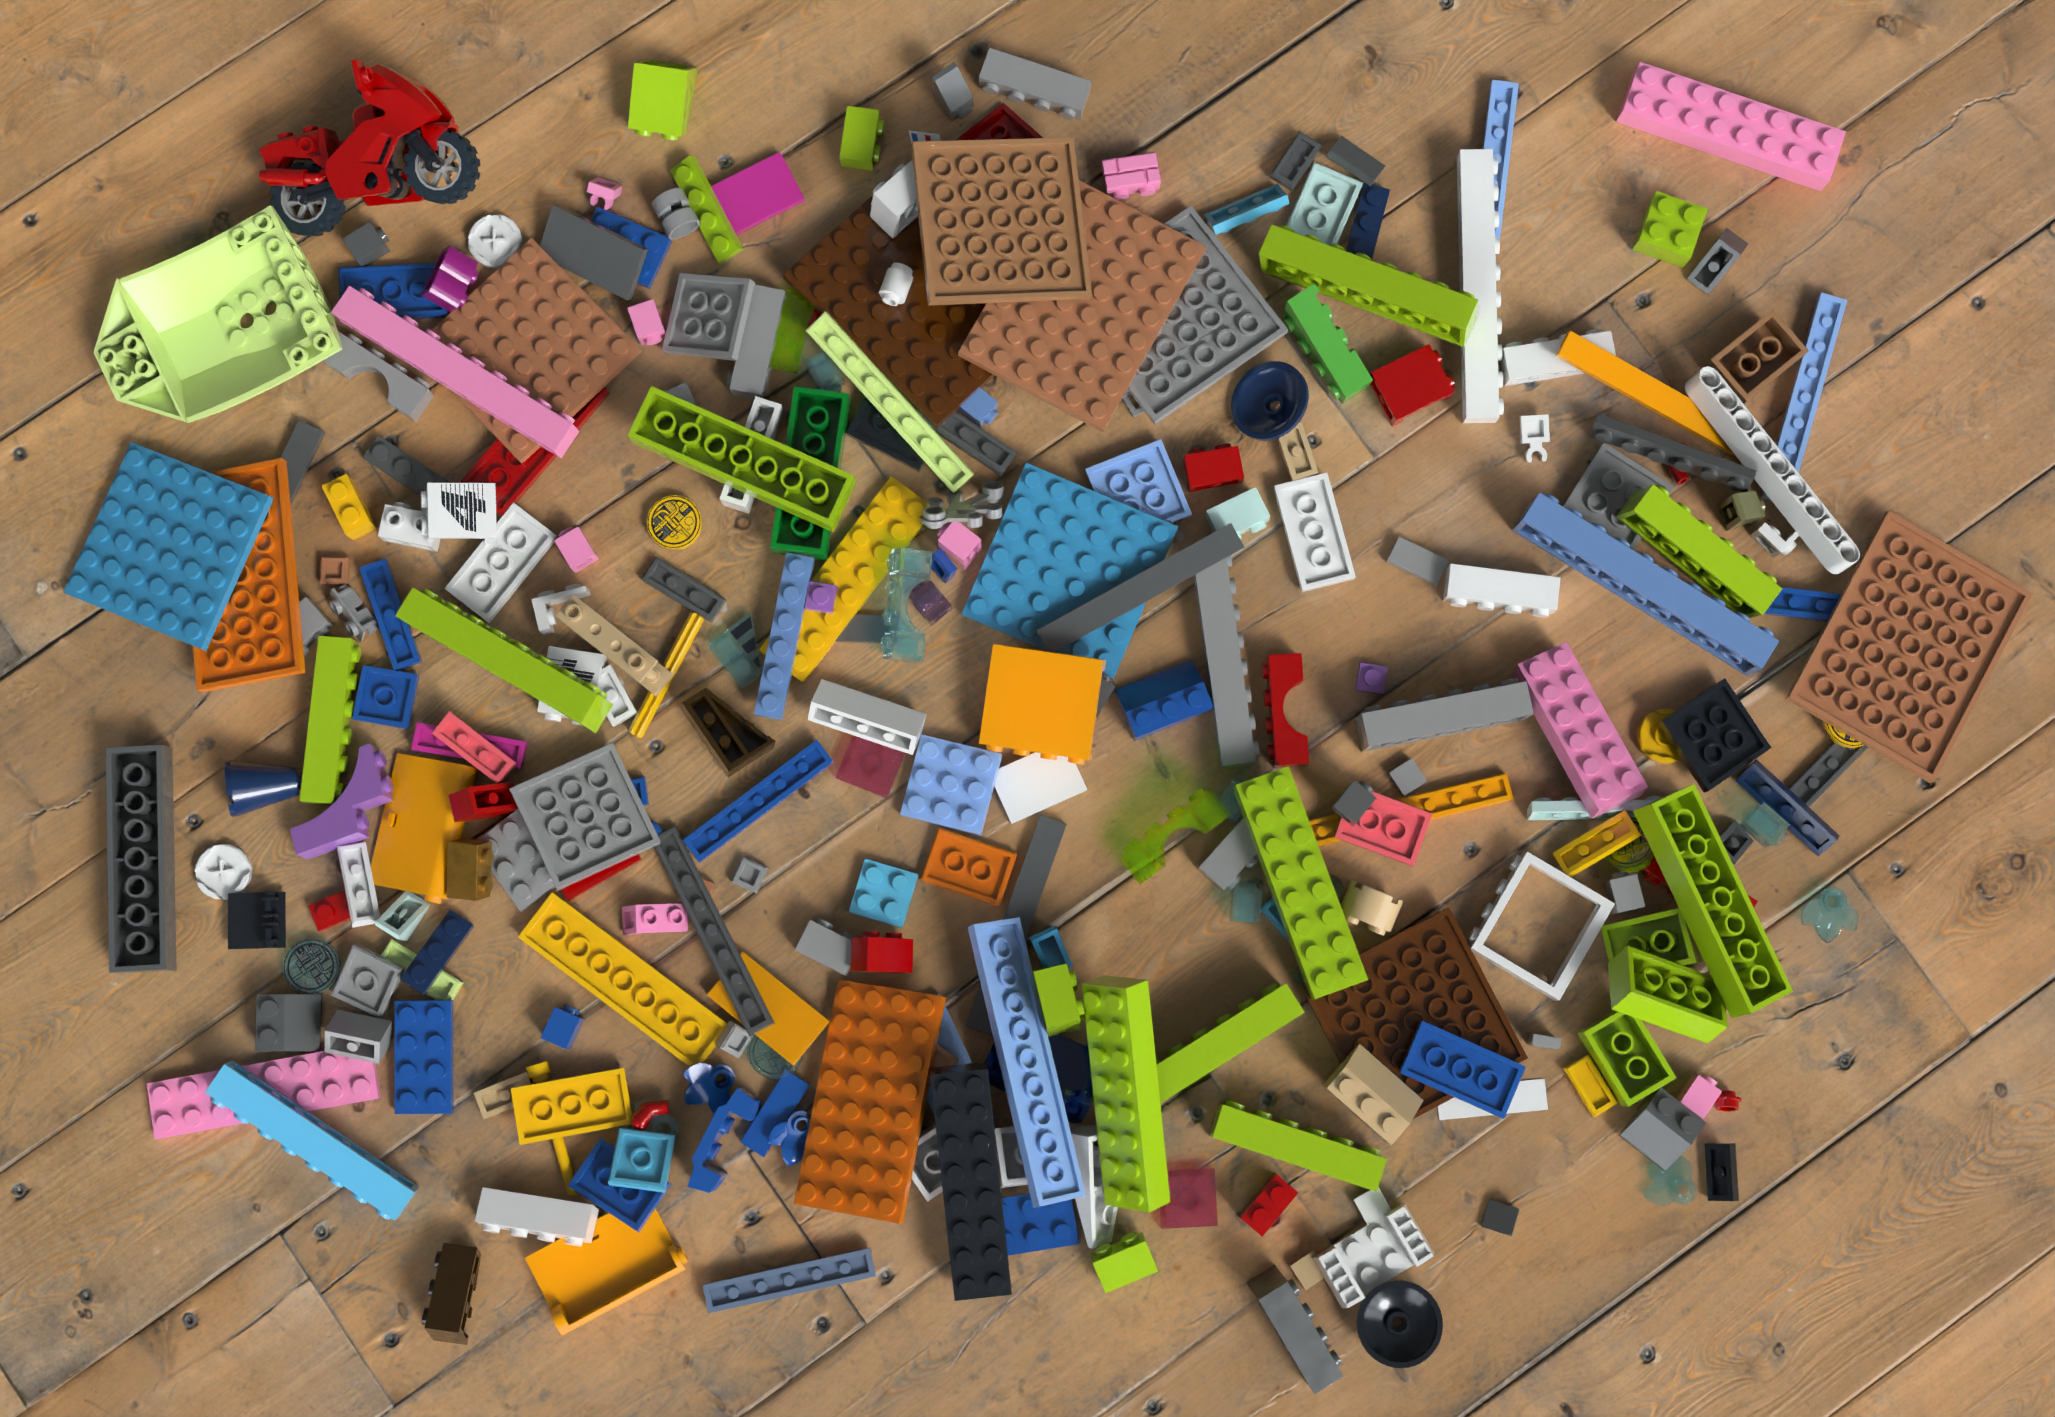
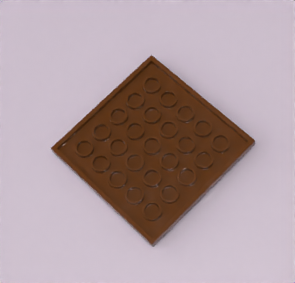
[1300,908,1528,1137]

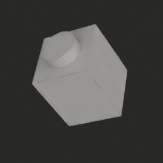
[1604,870,1645,914]

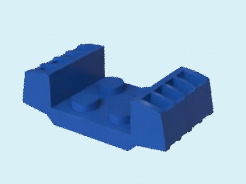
[687,1087,761,1193]

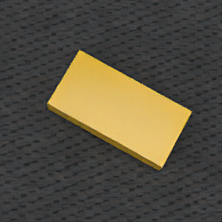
[1562,1054,1618,1117]

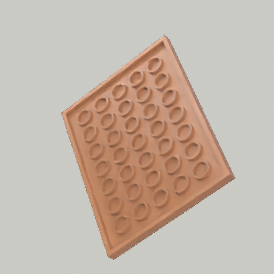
[958,180,1207,432]
[1785,511,2033,783]

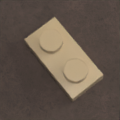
[1277,422,1319,481]
[474,1072,533,1119]

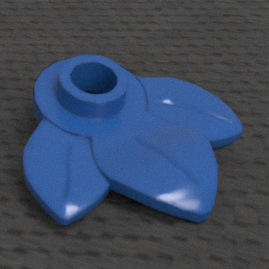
[683,1062,735,1113]
[768,1110,811,1166]

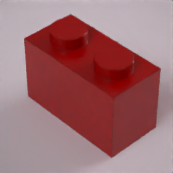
[1183,443,1244,493]
[448,782,518,822]
[850,931,913,973]
[1238,1173,1298,1237]

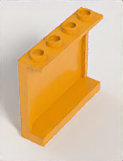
[979,644,1106,764]

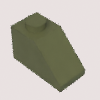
[1718,491,1765,531]

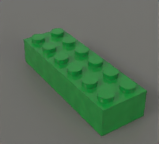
[770,386,851,561]

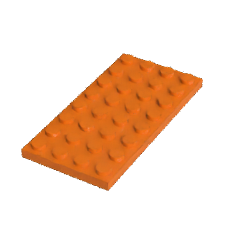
[193,458,306,693]
[794,980,946,1224]

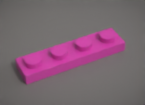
[411,722,528,770]

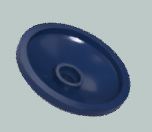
[1231,361,1309,441]

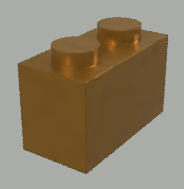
[446,838,494,901]

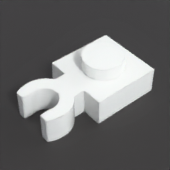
[1519,414,1550,463]

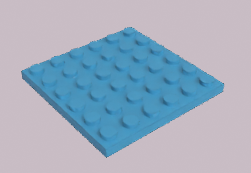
[63,442,274,651]
[961,463,1178,680]

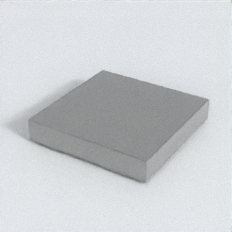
[331,944,406,1019]

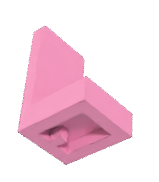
[622,904,688,935]

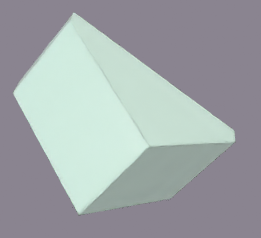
[375,891,430,941]

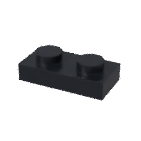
[1704,1143,1739,1201]

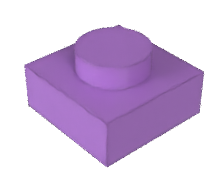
[805,581,838,614]
[1355,662,1388,695]

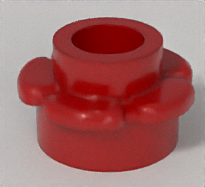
[1715,1090,1742,1112]

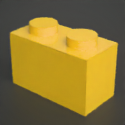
[322,474,378,540]

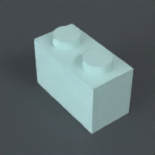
[1205,487,1270,539]

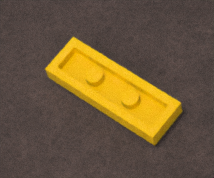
[1553,810,1641,877]

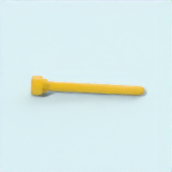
[526,1061,577,1195]

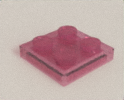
[835,735,906,799]
[1160,1168,1218,1229]

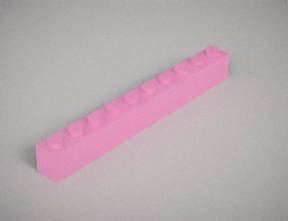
[331,286,579,458]

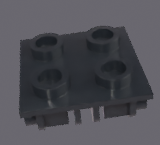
[228,891,286,949]

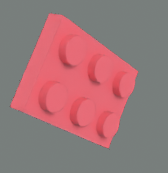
[1333,792,1432,867]

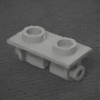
[329,584,378,643]

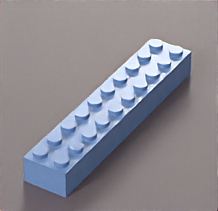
[1512,492,1779,676]

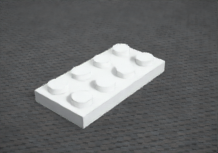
[1273,473,1356,592]
[444,502,558,623]

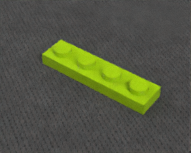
[670,155,743,264]

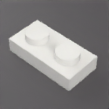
[599,664,638,727]

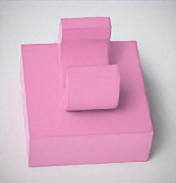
[587,177,623,210]

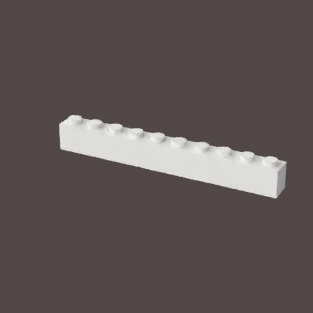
[1457,149,1504,423]

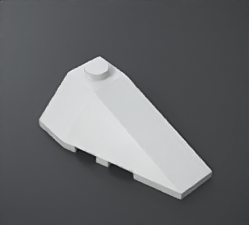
[1070,1125,1118,1249]

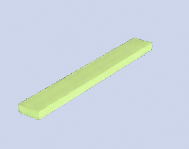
[805,311,974,493]

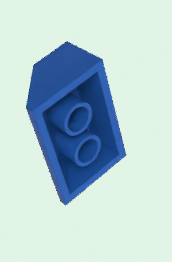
[1114,660,1214,741]

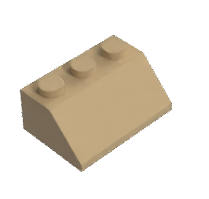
[1322,1044,1423,1146]

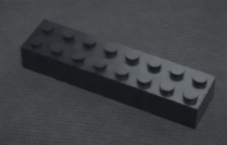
[930,1062,1012,1301]

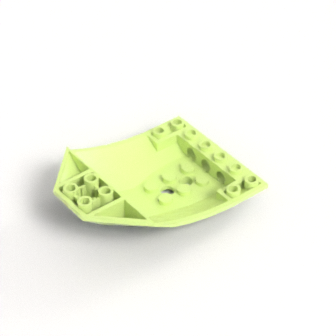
[93,205,343,423]

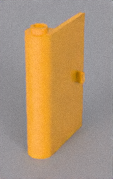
[371,753,477,904]
[525,1208,688,1336]

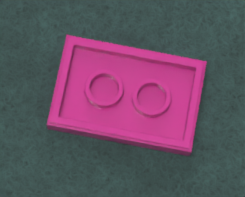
[711,152,805,235]

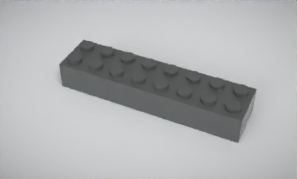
[106,745,177,974]

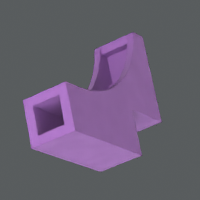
[290,744,394,860]

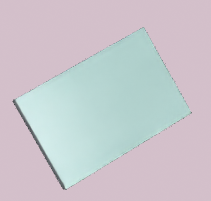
[1286,162,1363,245]

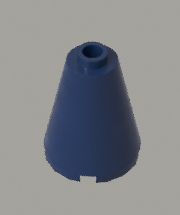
[224,761,303,817]

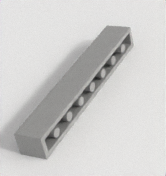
[1193,555,1260,769]

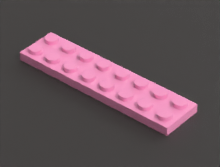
[147,1051,381,1140]

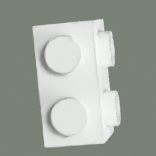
[378,502,440,552]

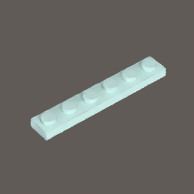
[1527,796,1661,820]

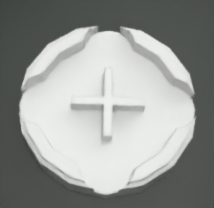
[468,214,523,269]
[195,844,253,900]

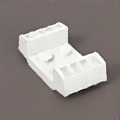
[1313,1203,1434,1308]

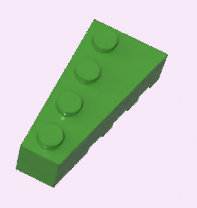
[1282,283,1373,404]

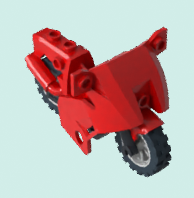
[258,59,481,237]

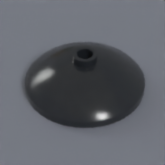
[1356,1280,1443,1368]

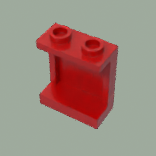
[1370,344,1455,427]

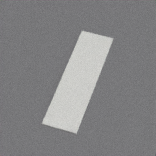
[1438,1079,1548,1120]

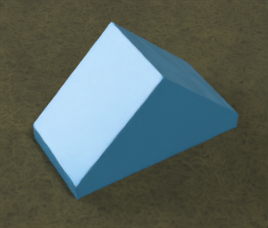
[1029,926,1073,969]

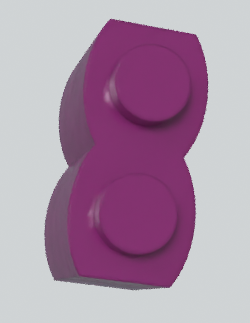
[422,245,479,312]

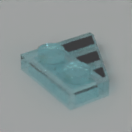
[707,613,763,689]

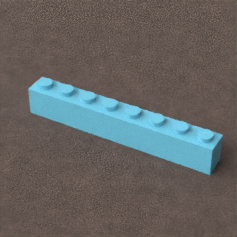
[205,1060,420,1220]

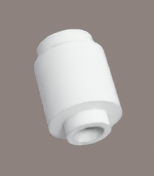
[879,263,913,306]

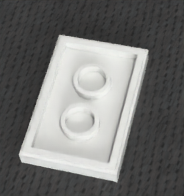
[994,752,1087,824]

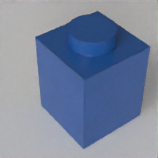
[540,1004,585,1049]

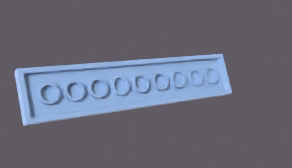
[968,917,1086,1208]

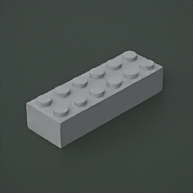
[1355,678,1534,752]

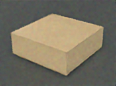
[1289,1250,1324,1290]

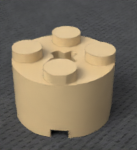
[1341,879,1403,936]

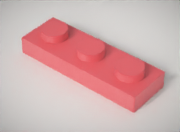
[432,711,516,784]

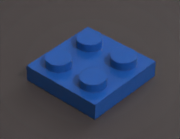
[352,665,420,730]

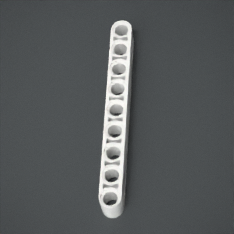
[1685,366,1860,574]

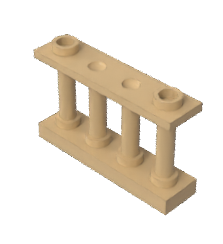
[556,594,674,697]

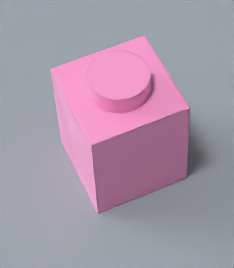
[627,299,666,346]
[554,527,599,573]
[1676,1073,1722,1119]

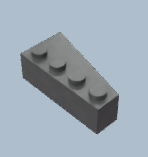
[1246,1265,1343,1394]

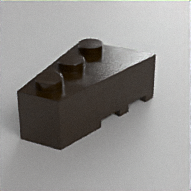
[682,688,776,777]
[422,1243,481,1345]

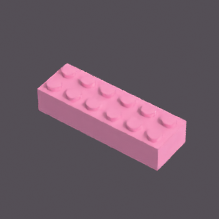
[1512,642,1648,819]

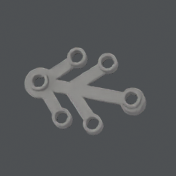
[920,481,1004,529]

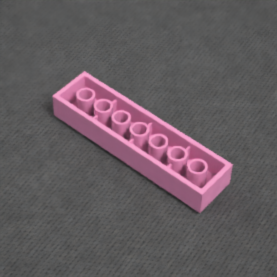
[1616,62,1846,191]

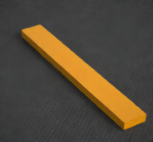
[1555,331,1738,459]
[1309,772,1514,847]

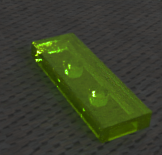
[770,289,813,374]

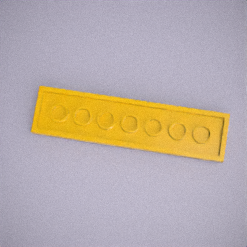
[759,476,927,684]
[518,892,728,1066]

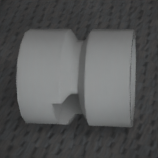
[651,188,700,240]

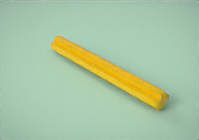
[629,612,704,738]

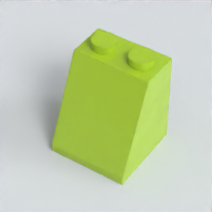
[628,59,698,140]

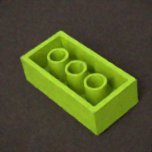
[1608,945,1728,1044]

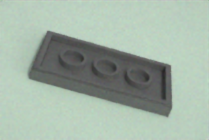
[540,204,648,300]

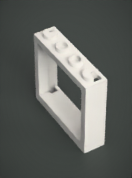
[1467,852,1615,1001]

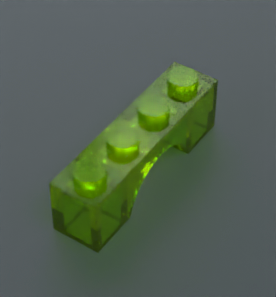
[1120,788,1232,885]

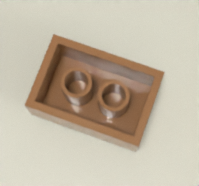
[1704,310,1809,404]

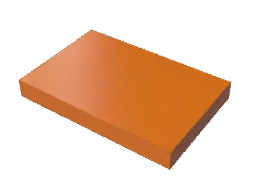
[920,827,1017,907]

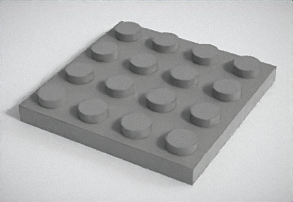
[510,743,661,891]

